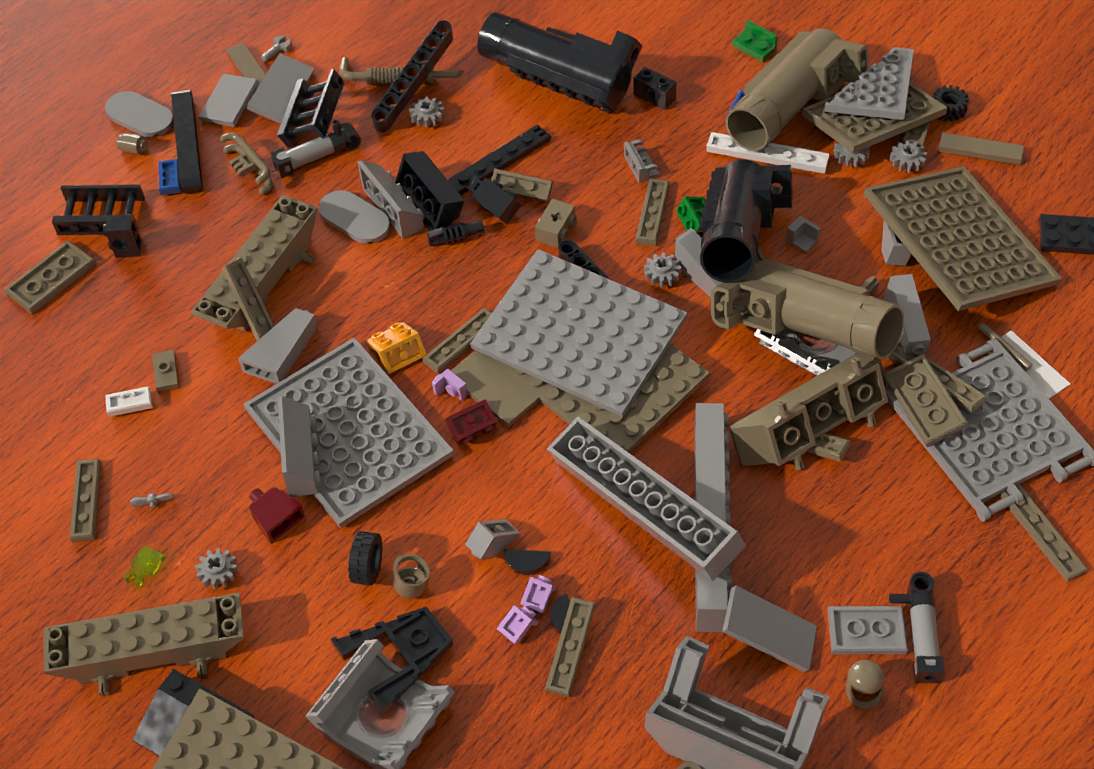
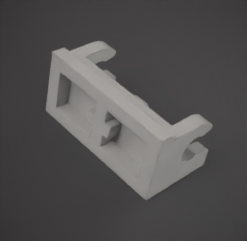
[624,139,660,183]

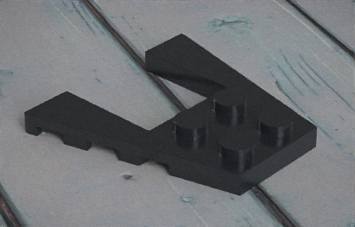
[331,606,453,713]

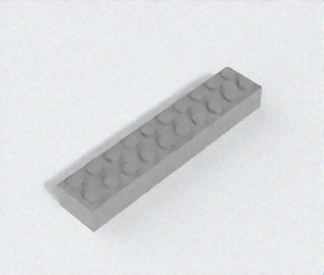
[694,403,732,632]
[547,417,746,581]

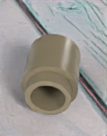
[117,133,148,155]

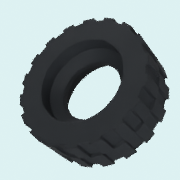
[348,531,383,586]

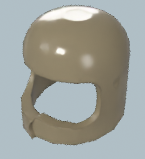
[393,554,430,599]
[845,660,885,710]

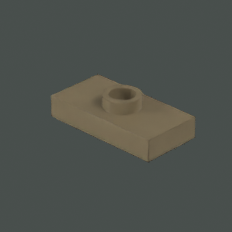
[152,350,179,392]
[805,433,851,462]

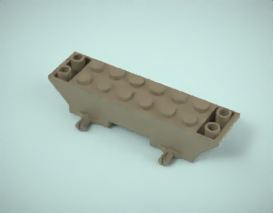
[191,195,318,332]
[729,353,888,470]
[44,593,244,696]

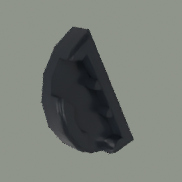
[504,549,551,575]
[550,593,570,634]

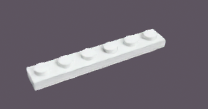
[706,132,829,174]

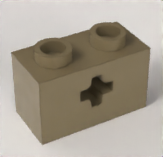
[535,199,577,248]

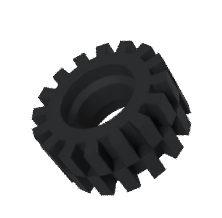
[933,85,969,122]

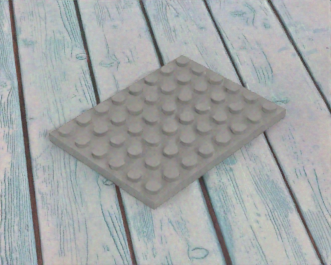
[470,249,687,418]
[243,338,454,529]

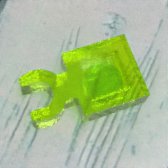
[124,545,165,588]

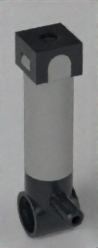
[270,120,361,179]
[889,572,944,683]

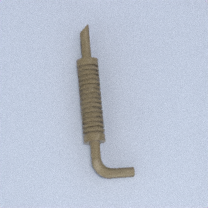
[339,57,464,85]

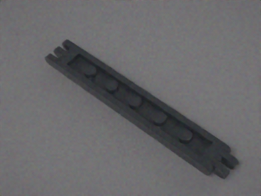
[447,125,551,195]

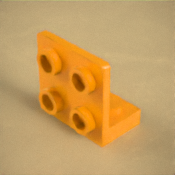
[366,322,427,374]

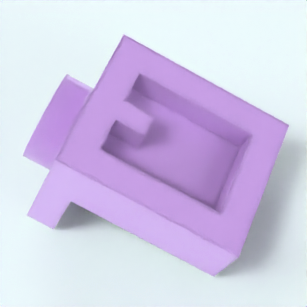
[432,369,468,401]
[520,575,557,613]
[497,605,539,644]

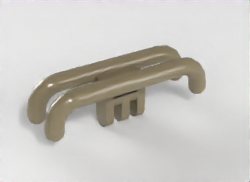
[220,133,273,195]

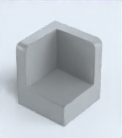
[786,216,820,253]

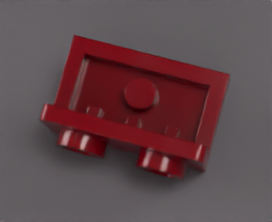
[445,399,499,444]

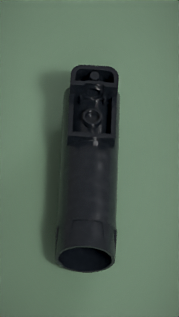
[477,12,643,113]
[699,159,793,283]

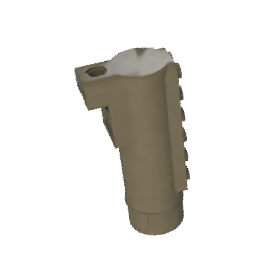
[726,28,869,151]
[711,259,904,359]

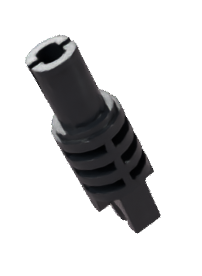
[427,219,485,246]

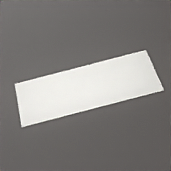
[988,331,1070,399]

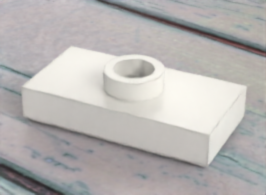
[105,386,153,417]

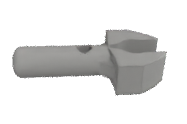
[262,35,292,62]

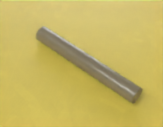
[978,323,1033,371]

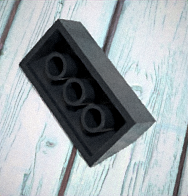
[395,151,465,231]

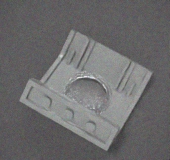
[754,328,857,376]
[305,639,455,769]

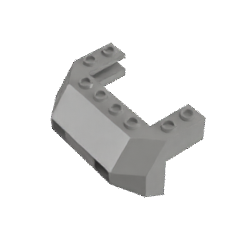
[645,636,830,769]

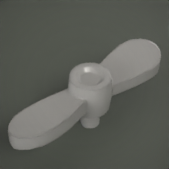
[131,493,174,509]

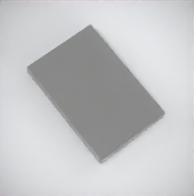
[199,74,258,127]
[827,606,908,655]

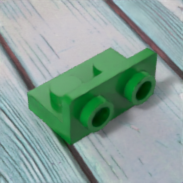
[732,20,778,62]
[676,196,705,234]

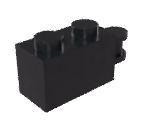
[466,176,522,225]

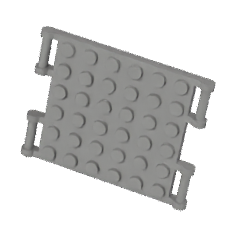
[886,338,1094,522]

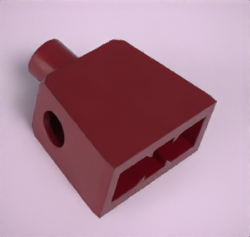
[249,487,305,544]

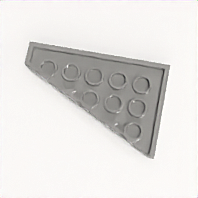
[825,47,914,120]

